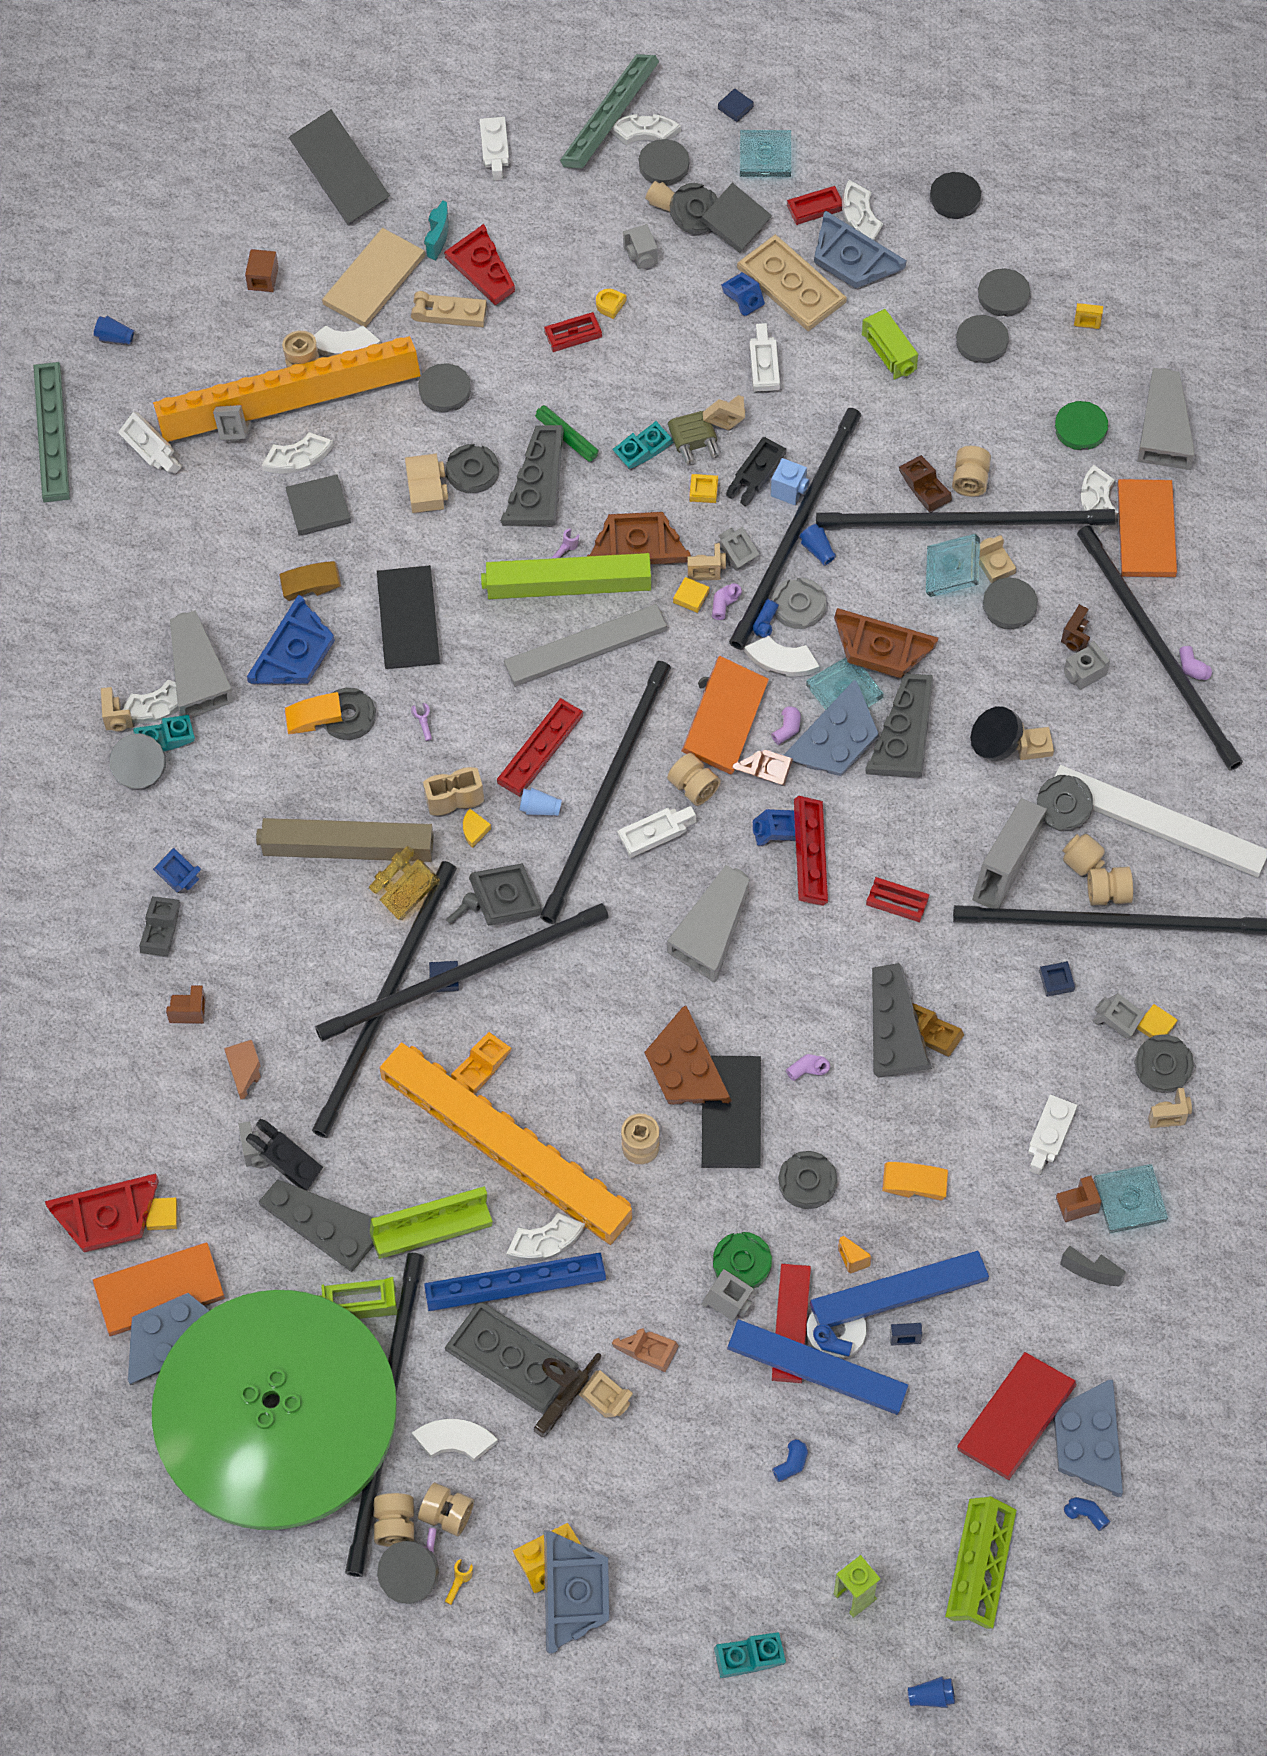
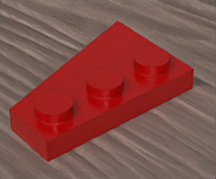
[444,224,515,306]

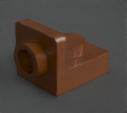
[1061,604,1090,651]

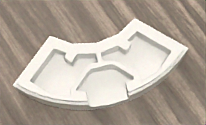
[610,114,681,145]
[842,180,883,240]
[314,326,381,357]
[262,432,334,474]
[1081,465,1118,534]
[744,636,820,677]
[123,680,178,723]
[506,1213,585,1262]
[412,1419,498,1462]

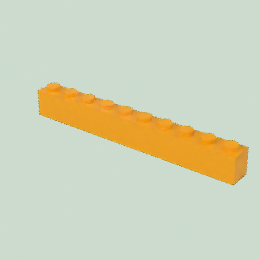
[153,336,421,442]
[379,1042,632,1246]

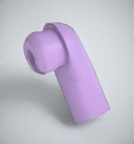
[712,583,742,620]
[1179,646,1212,680]
[771,706,801,745]
[785,1054,830,1081]

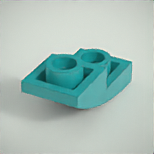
[424,200,449,261]
[612,421,674,469]
[133,715,195,752]
[714,1632,786,1679]

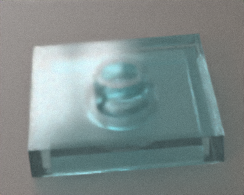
[740,130,791,177]
[926,533,980,597]
[806,657,884,710]
[1093,1164,1168,1234]

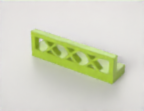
[370,1186,493,1259]
[945,1496,1017,1629]

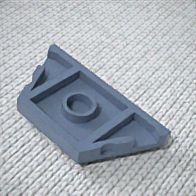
[814,211,907,288]
[783,680,879,776]
[128,1293,209,1385]
[1054,1380,1123,1497]
[544,1530,609,1653]

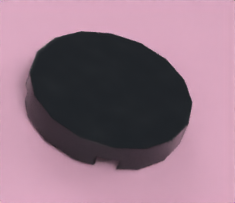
[929,172,981,219]
[970,706,1023,761]

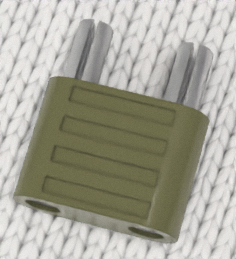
[667,411,720,465]

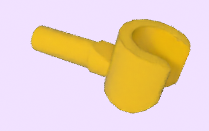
[444,1559,473,1605]

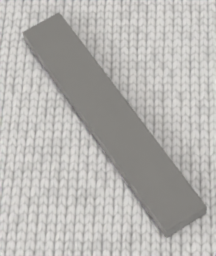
[504,604,667,687]

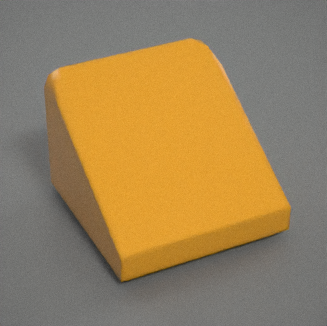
[838,1236,871,1274]

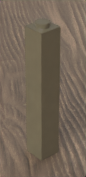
[256,818,434,862]

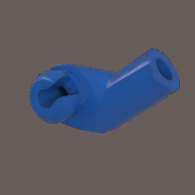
[753,598,779,638]
[813,1324,853,1357]
[772,1439,808,1482]
[1064,1497,1111,1531]

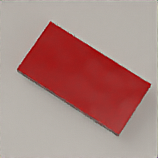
[957,1352,1077,1480]

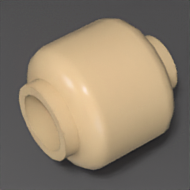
[1062,834,1105,876]

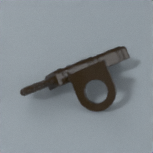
[534,1353,601,1438]

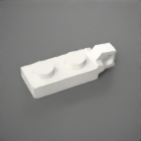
[480,117,509,181]
[749,323,780,392]
[118,412,182,474]
[617,806,696,858]
[1028,1095,1077,1175]

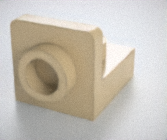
[703,395,745,430]
[976,535,1016,584]
[687,543,726,580]
[101,687,133,731]
[1016,723,1054,760]
[1148,1088,1192,1128]

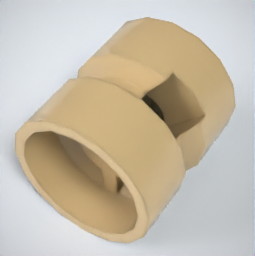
[282,330,319,368]
[952,446,991,497]
[667,753,721,806]
[1087,867,1133,906]
[621,1113,660,1164]
[418,1482,474,1537]
[374,1493,414,1547]

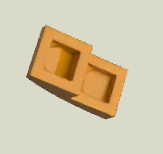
[285,692,342,735]
[451,1032,511,1095]
[882,1162,948,1201]

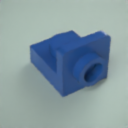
[721,272,765,316]
[752,809,796,846]

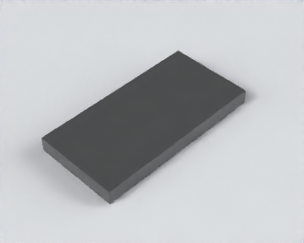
[289,109,390,225]
[445,1302,579,1415]

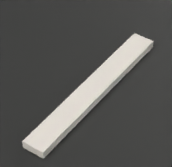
[1054,765,1267,878]

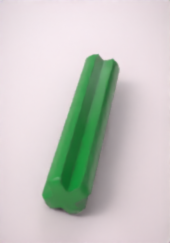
[535,405,599,462]

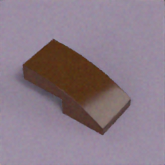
[899,455,952,512]

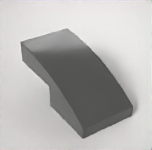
[139,896,180,957]
[1060,1246,1126,1287]

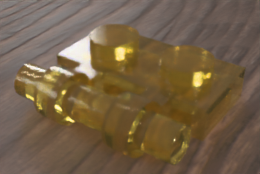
[368,846,440,920]

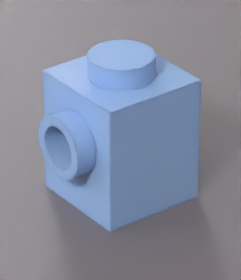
[771,458,809,505]

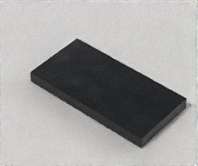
[376,565,440,669]
[701,1056,761,1168]

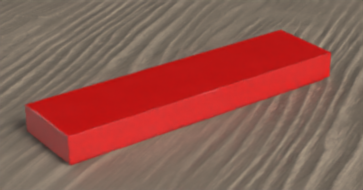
[497,698,583,797]
[794,795,828,906]
[771,1263,811,1384]

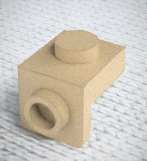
[578,1370,633,1418]

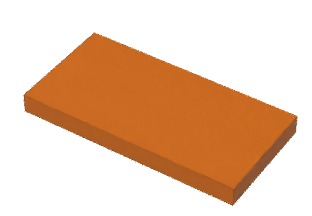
[1117,479,1177,577]
[681,656,769,775]
[92,1242,225,1336]

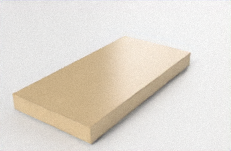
[322,228,425,328]
[737,234,847,331]

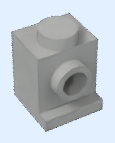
[623,224,658,269]
[1064,641,1110,690]
[701,1269,754,1321]

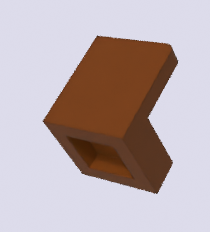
[245,249,279,292]
[166,985,206,1024]
[1056,1176,1101,1222]

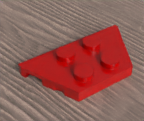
[45,1173,159,1253]

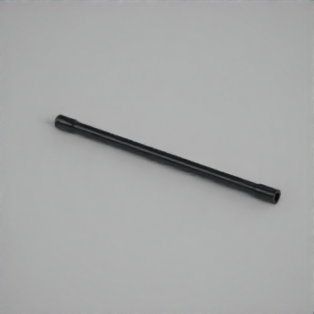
[729,408,861,650]
[816,509,1115,529]
[1077,525,1243,771]
[540,661,671,924]
[312,861,457,1138]
[315,903,609,1042]
[953,905,1267,935]
[345,1253,425,1577]

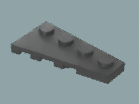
[500,425,564,526]
[865,674,933,777]
[872,963,932,1078]
[259,1179,374,1272]

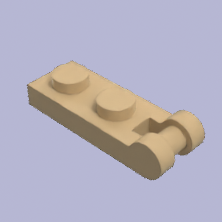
[411,291,487,327]

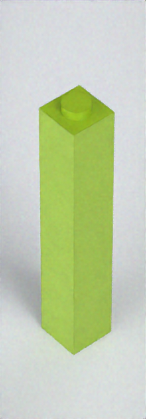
[481,553,651,600]

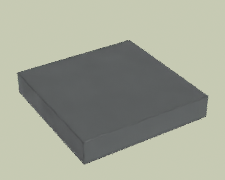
[700,182,772,253]
[285,474,351,536]
[469,863,542,926]

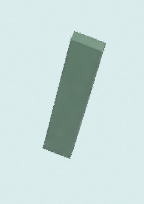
[560,54,659,168]
[33,362,70,503]

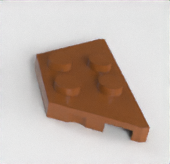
[587,512,691,564]
[834,608,939,678]
[644,1006,732,1104]

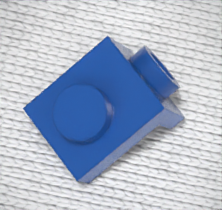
[153,848,201,893]

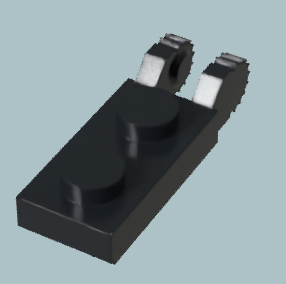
[726,437,787,506]
[246,1118,323,1191]

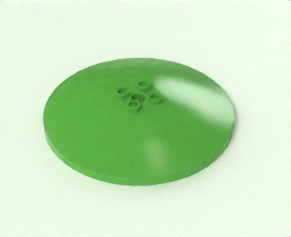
[152,1290,397,1530]

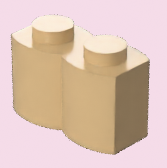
[405,453,448,513]
[423,767,484,816]

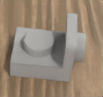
[213,405,252,441]
[717,527,760,570]
[1093,993,1145,1039]
[238,1121,269,1168]

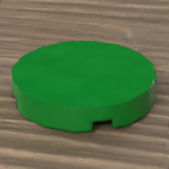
[1055,401,1108,450]
[713,1232,772,1289]

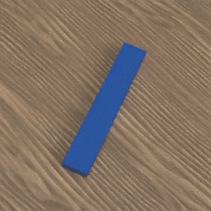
[810,1250,989,1327]
[424,1252,606,1311]
[727,1319,908,1415]

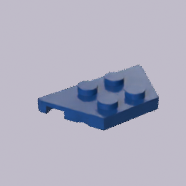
[247,595,335,684]

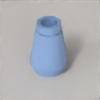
[519,787,562,816]

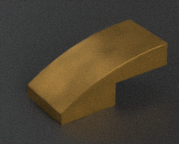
[279,561,341,601]
[912,1003,964,1057]

